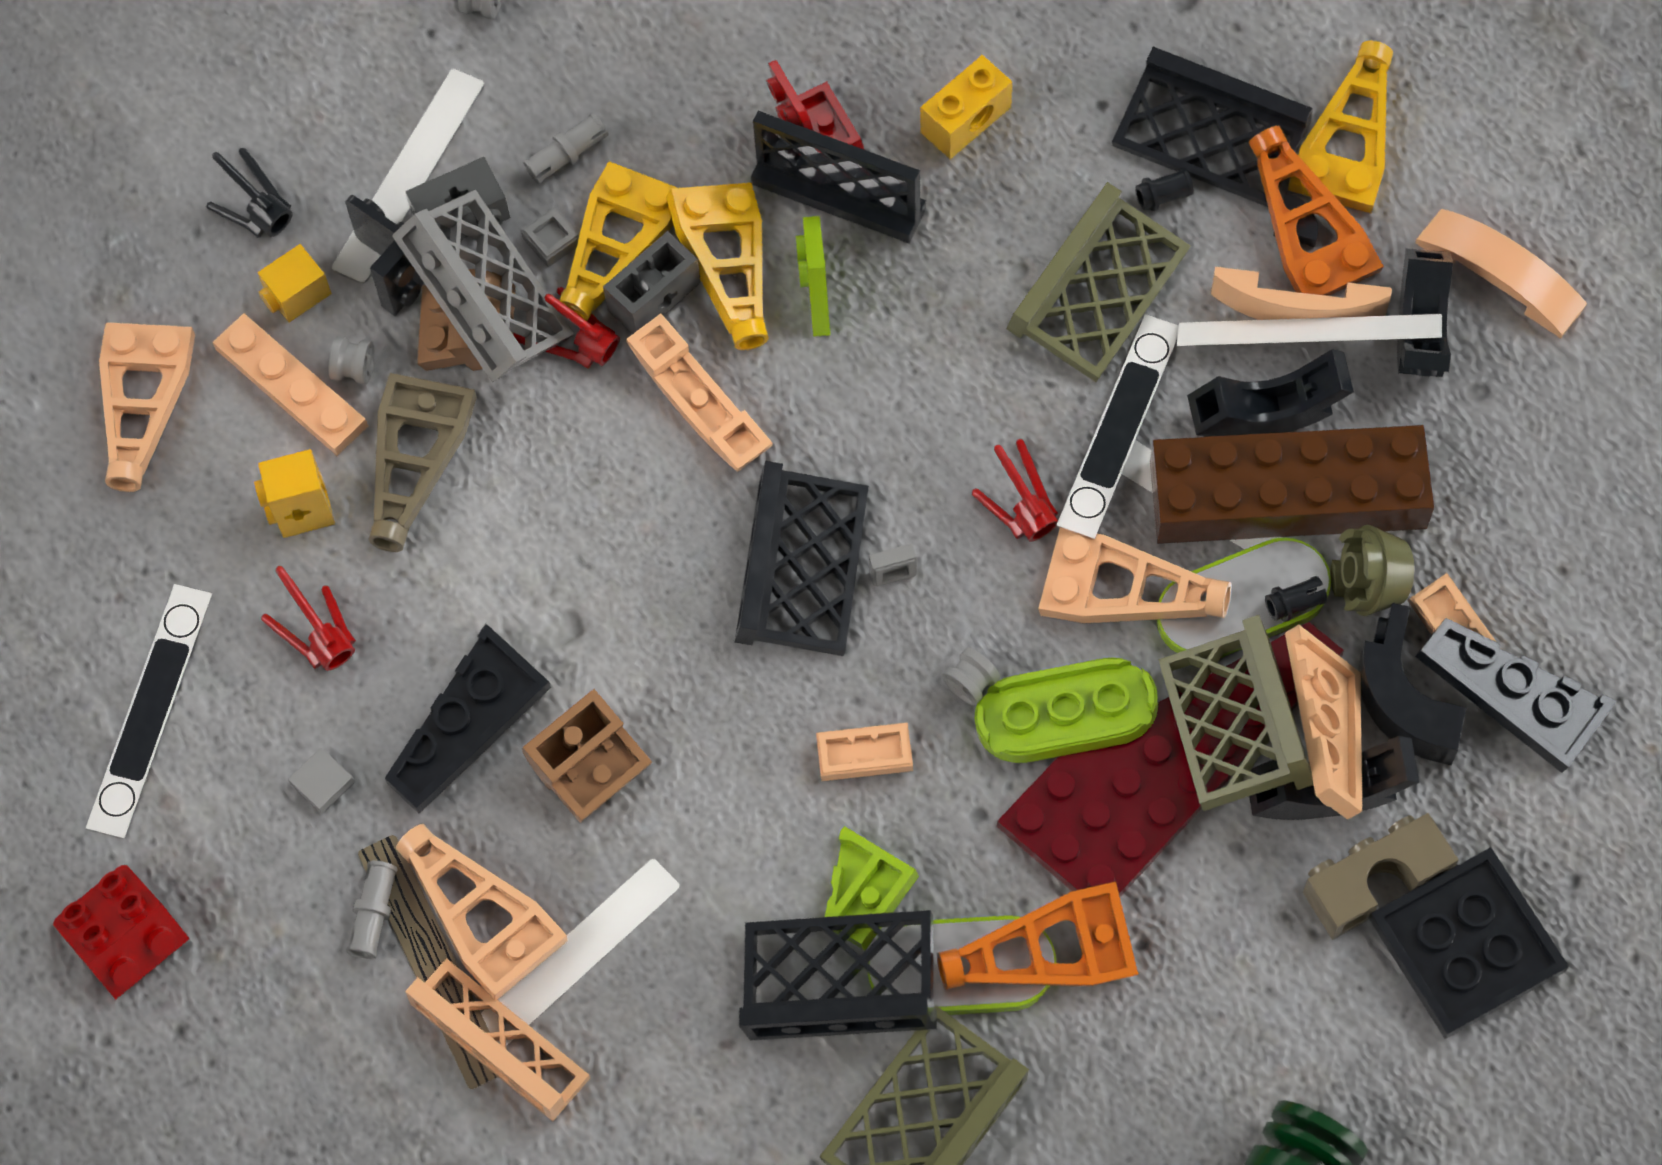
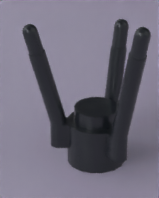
[207,147,293,238]

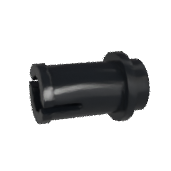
[1135,169,1194,211]
[1265,576,1327,622]

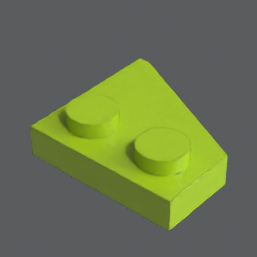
[795,216,831,337]
[825,826,919,951]

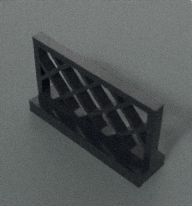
[1112,46,1313,207]
[751,111,926,244]
[734,460,869,656]
[739,910,937,1041]

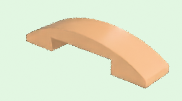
[1415,209,1587,338]
[1211,267,1392,320]
[626,314,773,472]

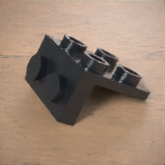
[345,195,424,316]

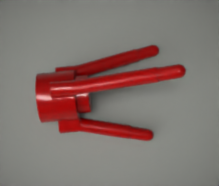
[513,287,620,369]
[972,439,1058,542]
[261,566,356,671]

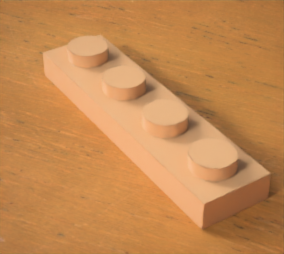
[212,313,368,456]

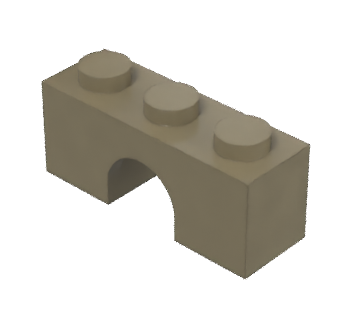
[1303,813,1459,940]

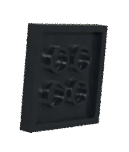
[1368,847,1569,1039]

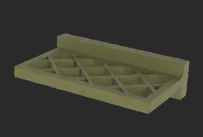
[1006,182,1191,382]
[1158,614,1314,811]
[820,1005,1029,1165]

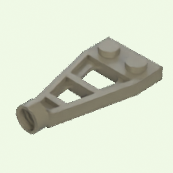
[368,373,477,552]

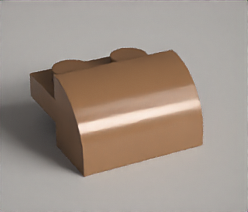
[417,269,516,371]
[522,689,652,823]

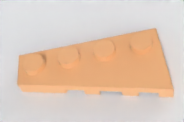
[1285,625,1362,820]

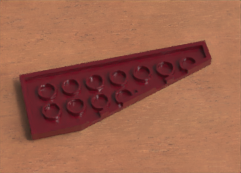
[997,622,1344,897]

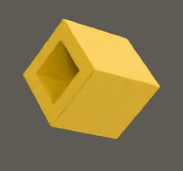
[257,244,332,323]

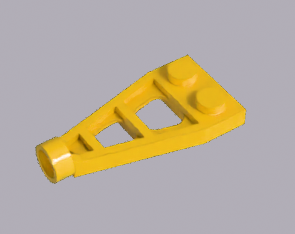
[1288,40,1393,213]
[559,161,677,321]
[666,182,769,350]

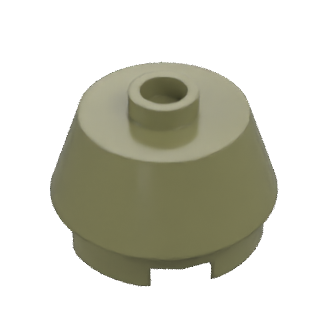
[1331,525,1414,616]

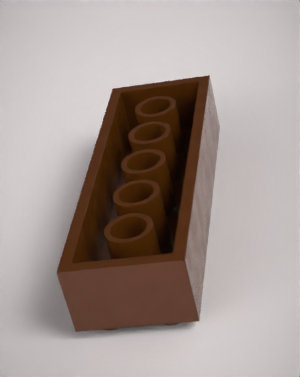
[1150,425,1434,544]

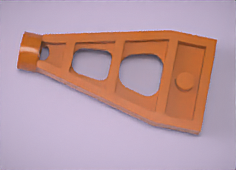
[1249,126,1384,296]
[937,882,1139,990]

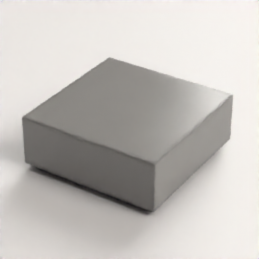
[521,207,580,267]
[869,543,917,587]
[288,748,355,814]

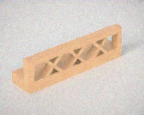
[405,958,590,1122]

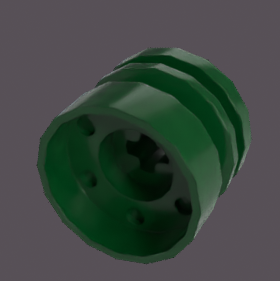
[1244,1100,1368,1165]

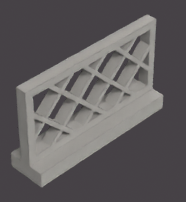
[392,190,574,382]

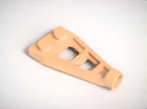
[99,322,195,492]
[1038,527,1231,623]
[396,824,568,1001]

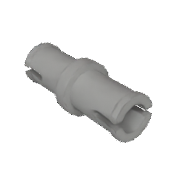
[523,113,609,184]
[346,860,397,959]

